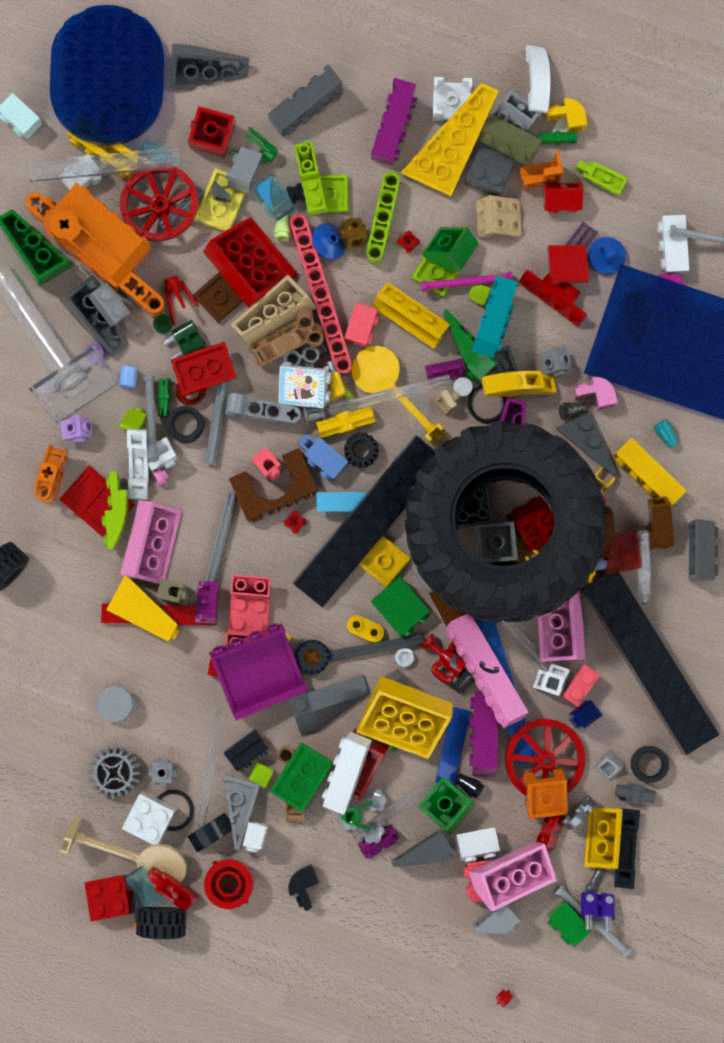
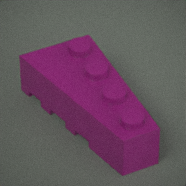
[371,78,418,166]

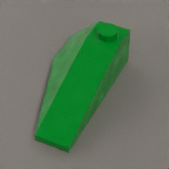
[443,309,498,384]

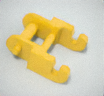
[595,466,616,494]

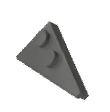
[556,413,618,476]

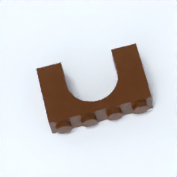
[229,448,318,523]
[600,496,674,559]

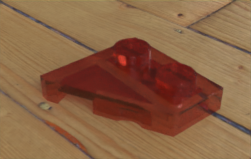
[605,529,643,574]

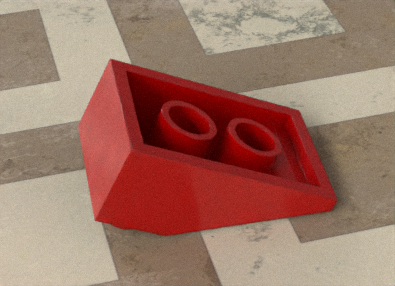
[327,728,390,801]

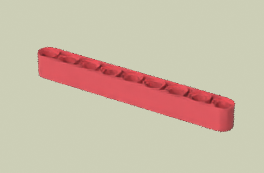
[290,213,352,376]

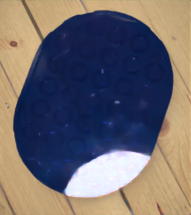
[50,5,164,146]

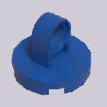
[588,237,626,276]

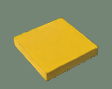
[359,536,411,587]

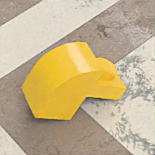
[545,98,588,132]

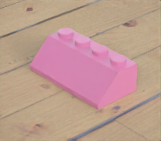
[120,500,182,584]
[538,590,585,662]
[469,842,557,911]

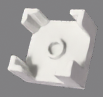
[432,77,472,121]

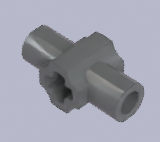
[615,782,656,805]

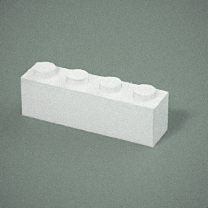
[322,732,372,815]

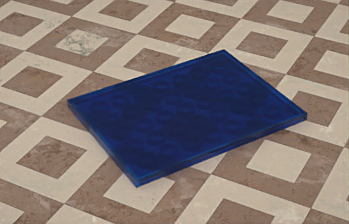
[583,264,724,420]

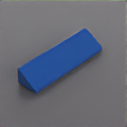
[435,707,471,786]

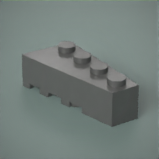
[268,64,342,137]

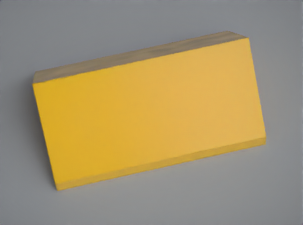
[584,808,623,870]

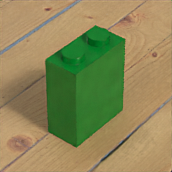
[370,576,430,637]

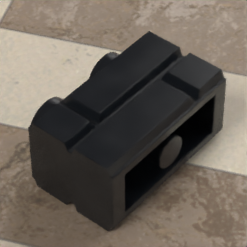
[223,729,269,772]

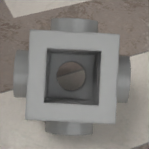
[540,347,571,377]
[149,758,177,787]

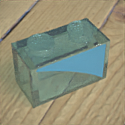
[253,174,295,222]

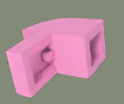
[573,377,618,410]

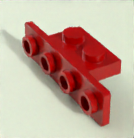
[519,269,587,327]

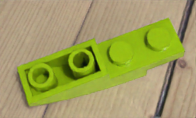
[294,141,328,216]
[102,471,129,551]

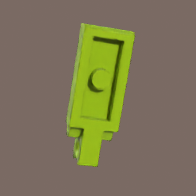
[575,160,628,197]

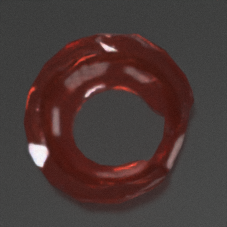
[175,384,206,406]

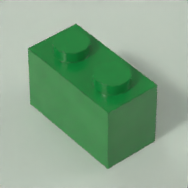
[547,899,592,947]

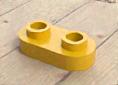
[347,615,384,643]

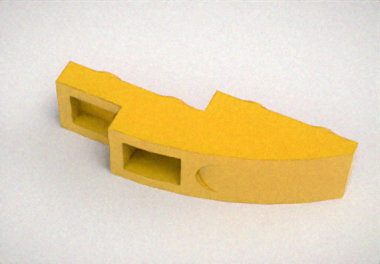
[481,371,556,397]

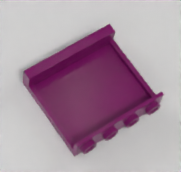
[209,623,308,721]

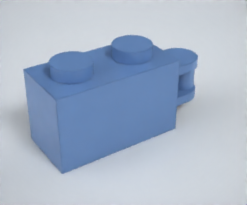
[297,434,349,481]

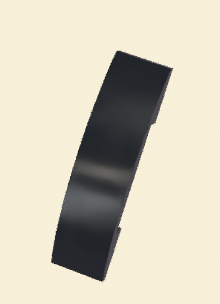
[614,808,640,889]

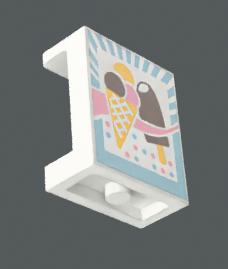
[279,362,332,408]

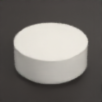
[453,377,472,397]
[395,648,414,667]

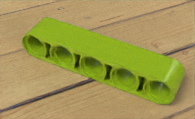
[367,171,400,265]

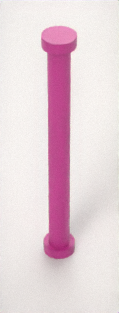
[421,271,513,292]

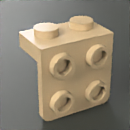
[476,195,522,238]

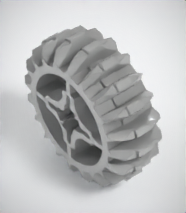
[88,746,141,799]

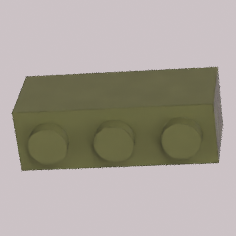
[478,114,542,166]

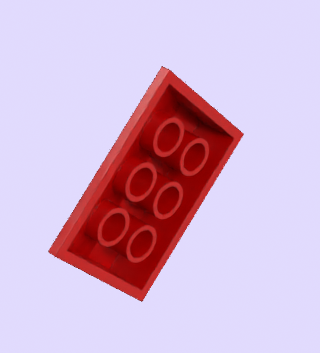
[203,217,297,308]

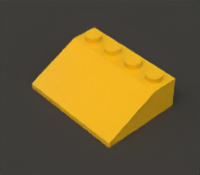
[356,676,453,759]

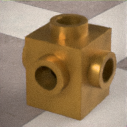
[338,217,367,250]

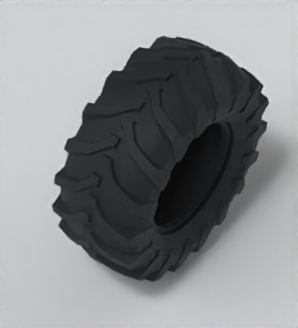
[405,421,607,623]

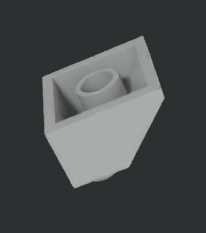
[473,905,520,934]

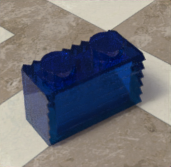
[569,700,602,729]

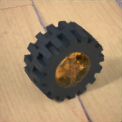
[295,640,330,674]

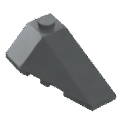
[60,274,127,358]
[289,675,369,736]

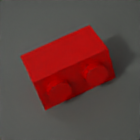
[543,182,584,213]

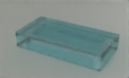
[125,866,163,907]

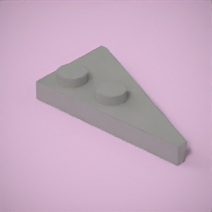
[224,775,260,852]

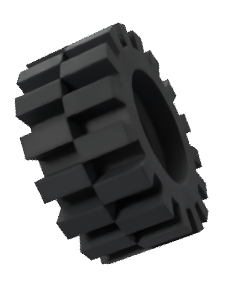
[344,432,378,468]

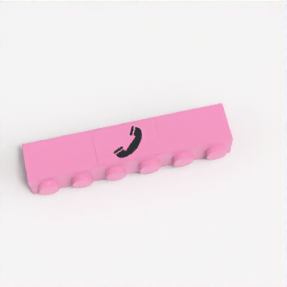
[446,614,528,728]

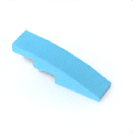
[317,492,367,513]

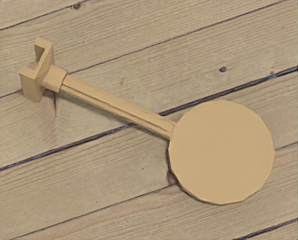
[60,815,187,886]

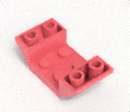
[225,574,271,646]

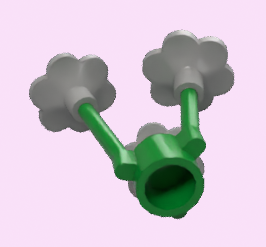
[337,788,388,844]

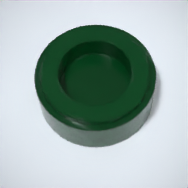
[153,314,172,334]

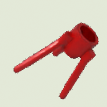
[164,275,198,325]

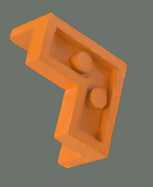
[519,151,563,190]

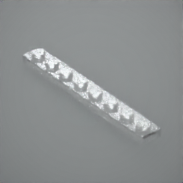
[28,147,181,182]

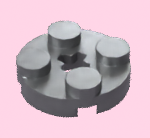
[562,795,597,830]

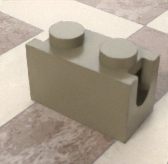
[156,578,189,605]

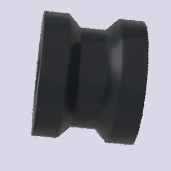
[286,183,306,205]

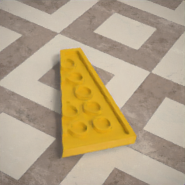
[400,83,499,197]

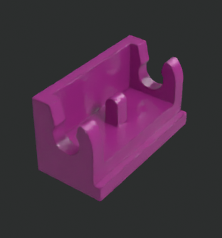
[195,581,219,623]

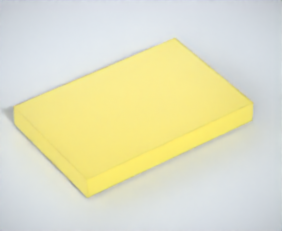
[194,168,246,232]

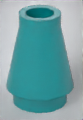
[654,419,679,449]

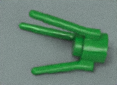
[230,127,278,164]

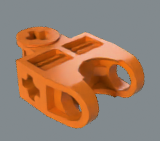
[34,445,69,503]

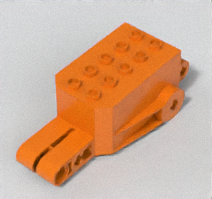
[26,182,164,317]

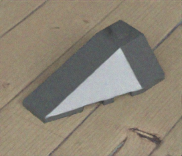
[170,44,249,90]

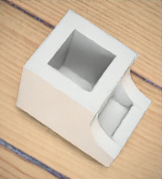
[148,437,179,472]
[533,663,570,697]

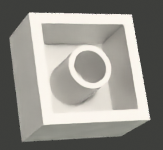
[122,791,177,845]

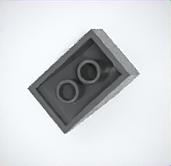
[465,143,516,197]
[391,829,454,867]

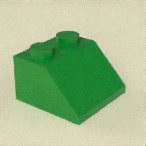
[422,227,479,271]
[418,777,475,836]

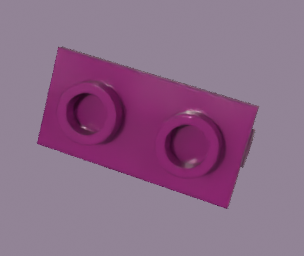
[425,358,466,385]
[358,824,399,859]

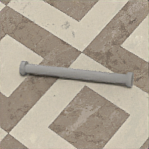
[668,225,724,244]
[144,376,159,462]
[554,884,632,957]

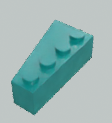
[472,275,518,358]

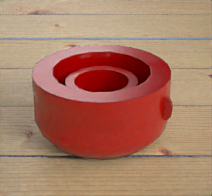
[204,858,254,909]

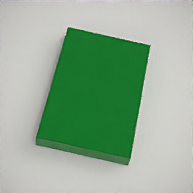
[269,742,334,813]

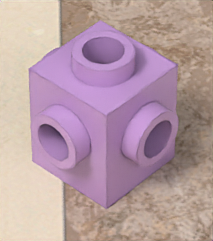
[60,415,92,443]

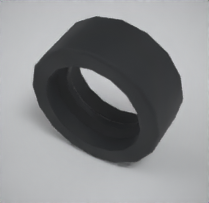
[167,405,204,443]
[631,746,669,783]

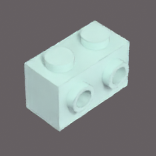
[0,93,43,139]

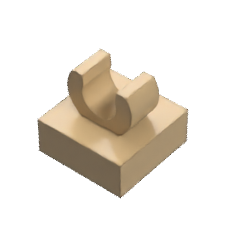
[434,390,460,415]

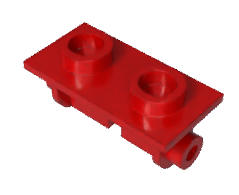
[536,815,565,853]

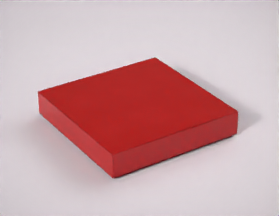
[547,245,589,283]

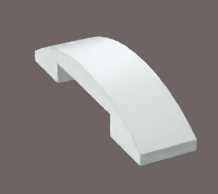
[525,45,550,113]
[127,429,149,500]

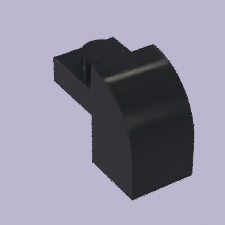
[187,813,232,853]
[288,863,319,911]

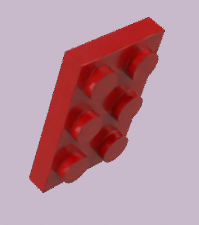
[171,341,237,397]

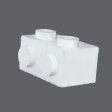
[456,827,500,863]

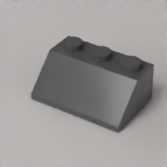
[689,519,718,581]

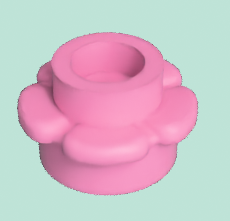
[153,468,169,486]

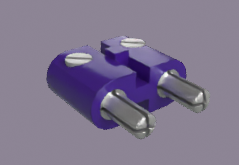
[581,891,615,932]

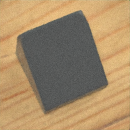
[211,181,232,203]

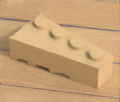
[231,275,317,347]

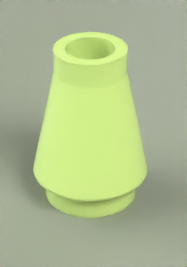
[273,212,292,242]

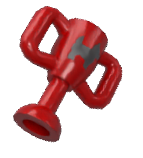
[420,633,466,684]

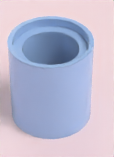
[119,366,138,388]

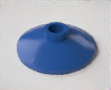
[312,223,346,260]

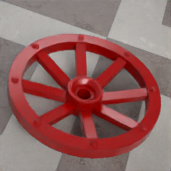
[120,164,199,242]
[504,718,585,796]

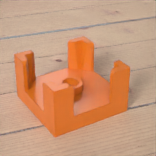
[523,769,568,819]

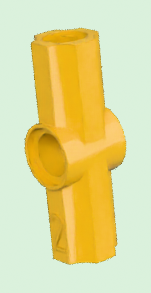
[316,406,376,439]

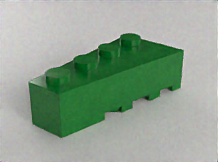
[0,209,71,287]

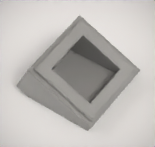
[595,750,624,781]

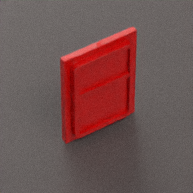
[59,465,135,538]

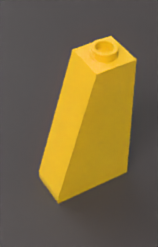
[106,575,180,642]

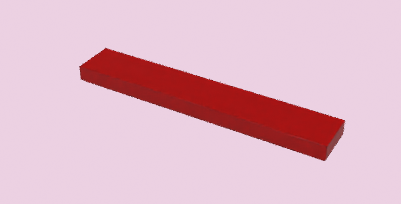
[101,604,217,626]

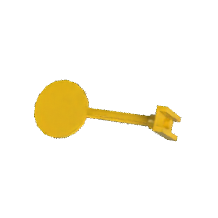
[351,346,450,448]

